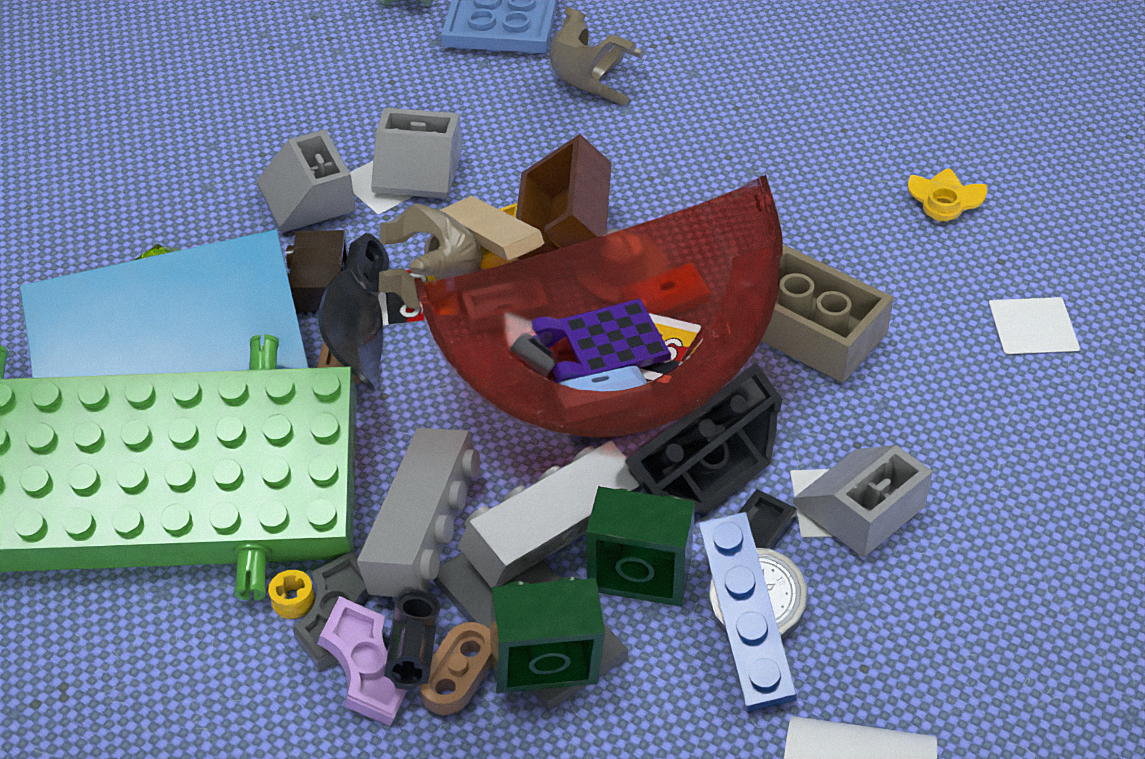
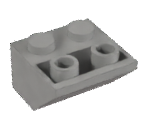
[371,108,462,199]
[257,129,356,233]
[793,445,933,558]

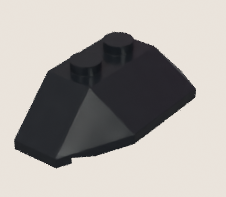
[625,363,783,516]

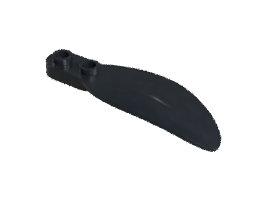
[318,233,389,393]

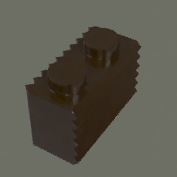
[286,230,348,315]

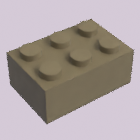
[734,245,894,383]

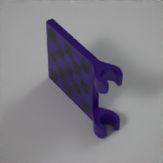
[532,299,671,384]

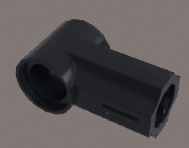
[384,590,440,691]

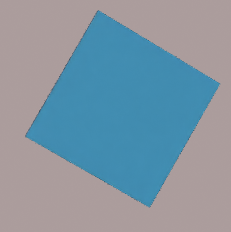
[20,229,309,378]

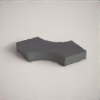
[293,550,371,672]

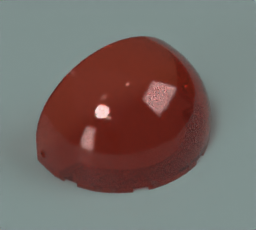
[413,175,783,437]

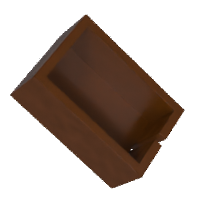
[516,134,612,281]

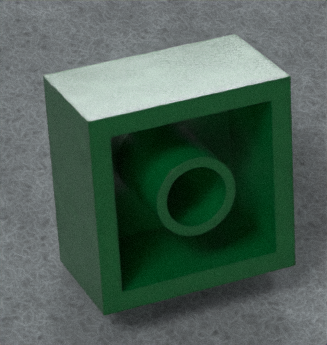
[586,486,695,607]
[490,577,605,694]

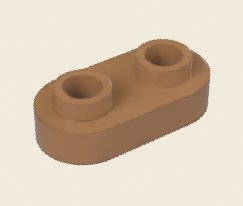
[419,622,493,715]

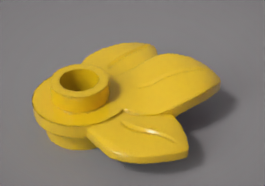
[908,168,987,221]

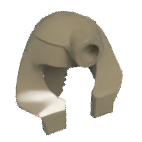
[549,7,645,105]
[379,204,482,309]

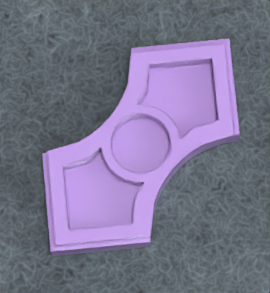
[317,596,407,726]

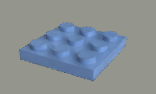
[441,0,559,54]

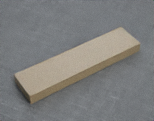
[440,196,544,261]

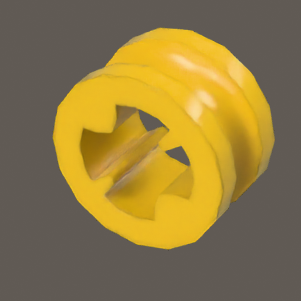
[268,570,315,619]

